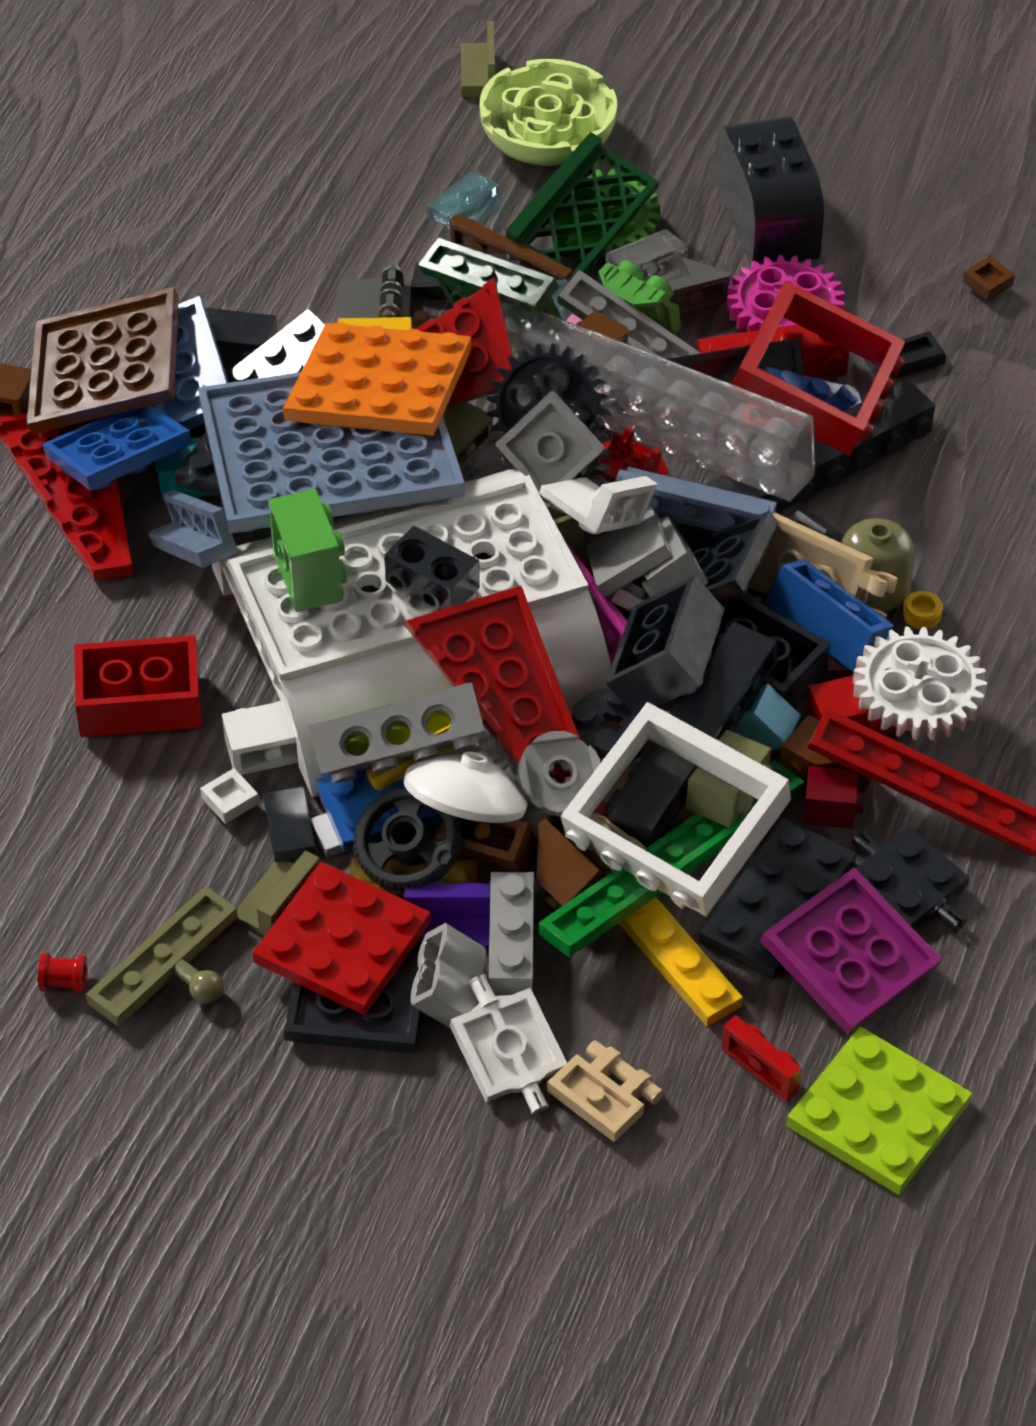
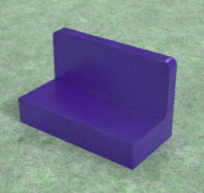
[404,883,490,950]

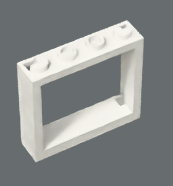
[561,702,791,916]

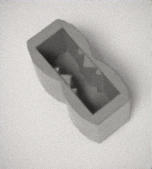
[411,923,486,1028]

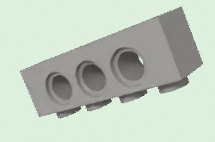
[308,682,486,783]

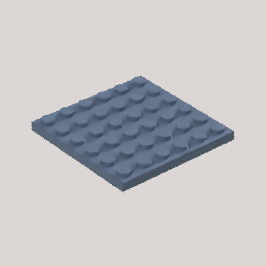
[198,372,465,534]

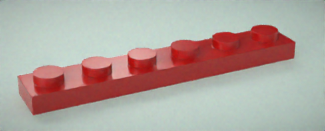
[807,708,1036,857]

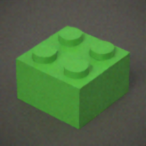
[268,488,347,612]

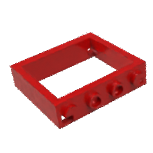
[727,280,905,456]

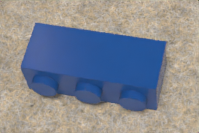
[764,559,894,671]

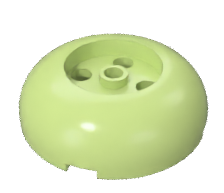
[480,59,617,166]

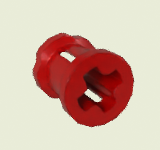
[37,952,88,994]

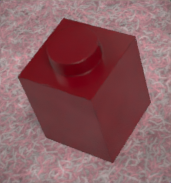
[803,766,865,829]

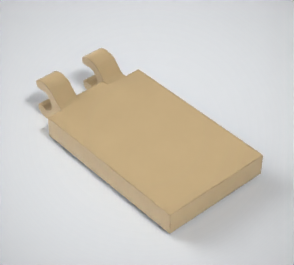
[748,513,898,619]

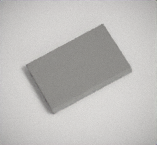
[586,505,672,597]

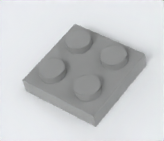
[495,391,606,502]

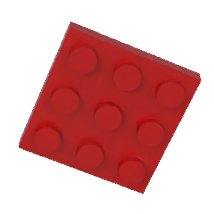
[252,861,431,1015]

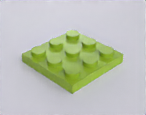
[786,1026,972,1195]

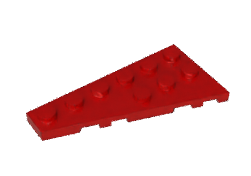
[416,278,514,408]
[0,413,133,581]
[404,585,607,822]

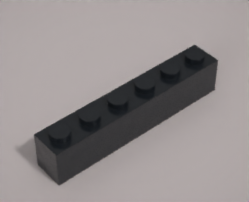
[607,622,778,847]

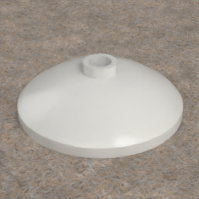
[404,752,528,823]

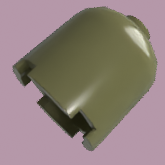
[841,517,915,612]

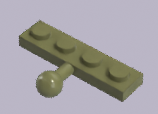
[86,886,238,1027]

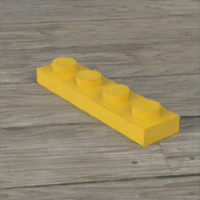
[619,897,743,1027]

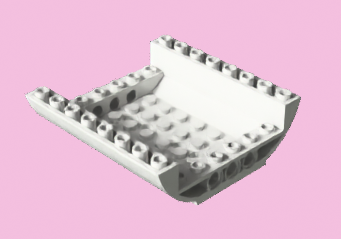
[212,469,611,797]

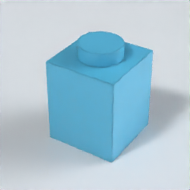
[734,684,801,751]

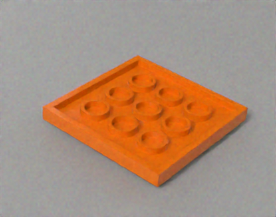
[283,322,472,436]

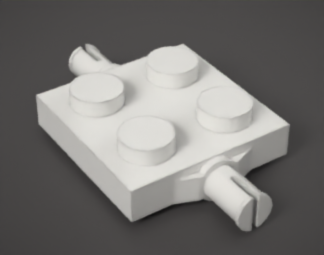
[449,974,567,1115]

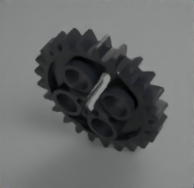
[487,343,610,438]

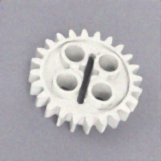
[852,627,987,740]

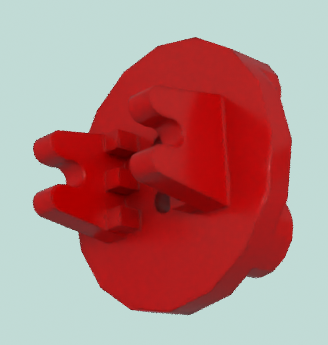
[596,427,668,483]

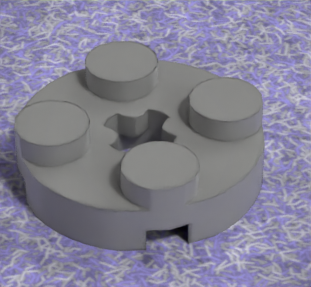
[517,731,601,816]

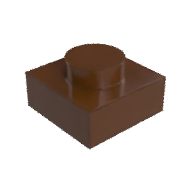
[963,256,1015,301]

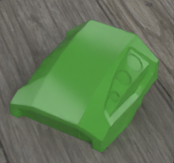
[599,260,682,334]

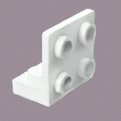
[539,476,658,534]

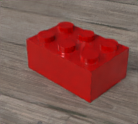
[74,635,202,737]

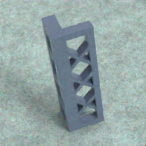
[615,467,777,532]
[148,490,238,568]

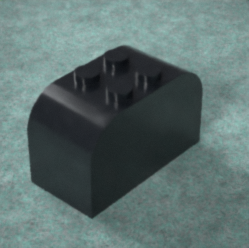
[714,116,824,266]

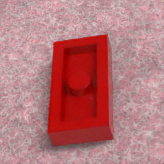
[721,1015,801,1102]

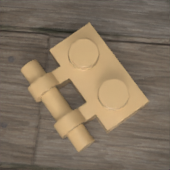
[547,1040,664,1142]

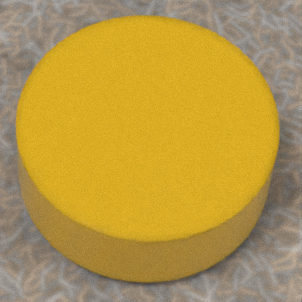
[902,591,943,629]

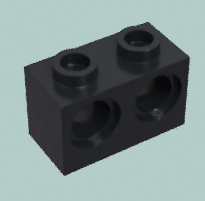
[384,525,480,610]

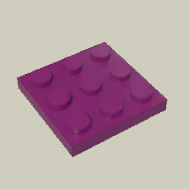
[760,867,942,1035]

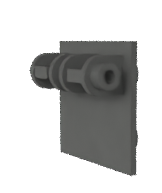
[336,264,411,322]

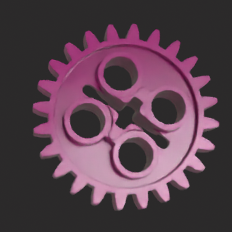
[727,255,845,332]

